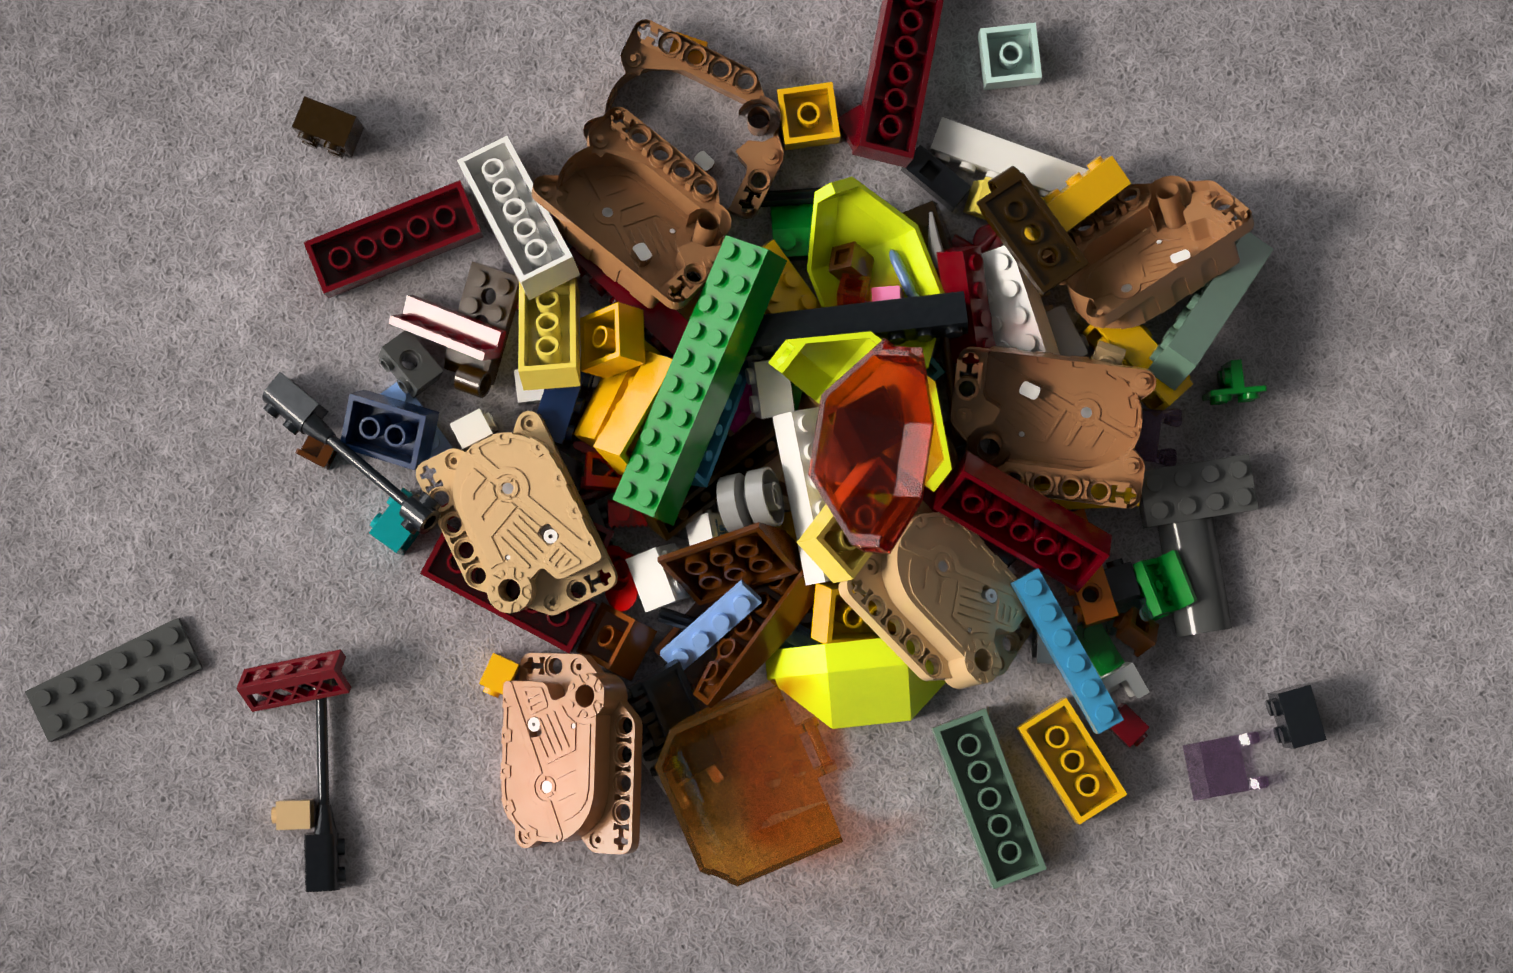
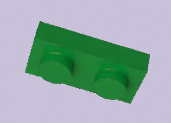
[1074,623,1125,677]

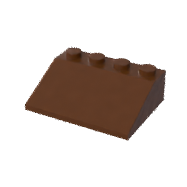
[657,522,799,606]

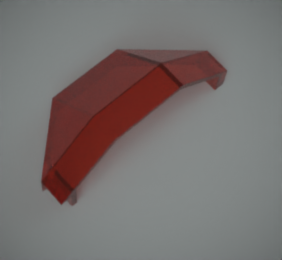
[808,338,934,554]

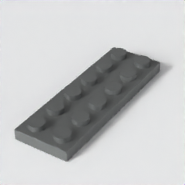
[25,618,203,742]

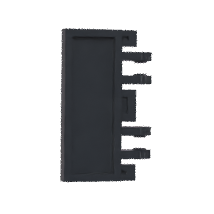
[627,659,723,785]

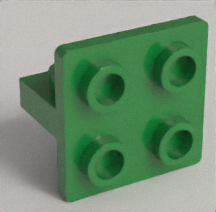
[1202,359,1267,405]
[1133,550,1197,621]

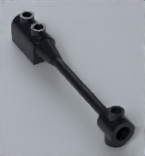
[262,372,441,535]
[301,678,346,892]

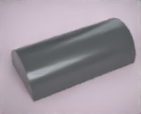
[1157,517,1232,637]

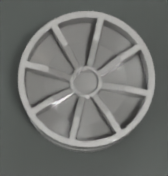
[716,467,785,532]

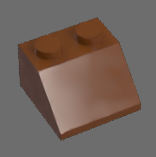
[576,602,657,681]

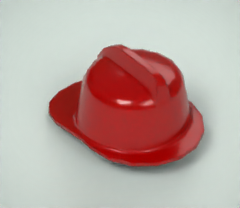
[599,545,638,612]

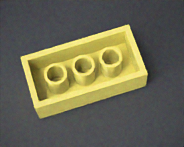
[518,277,580,391]
[797,457,915,583]

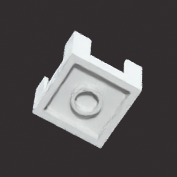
[1100,662,1150,698]

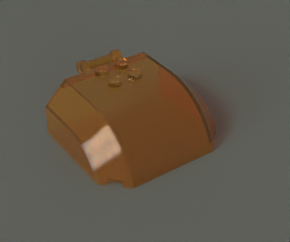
[655,679,843,886]

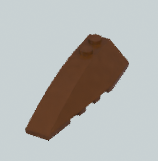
[693,560,828,708]

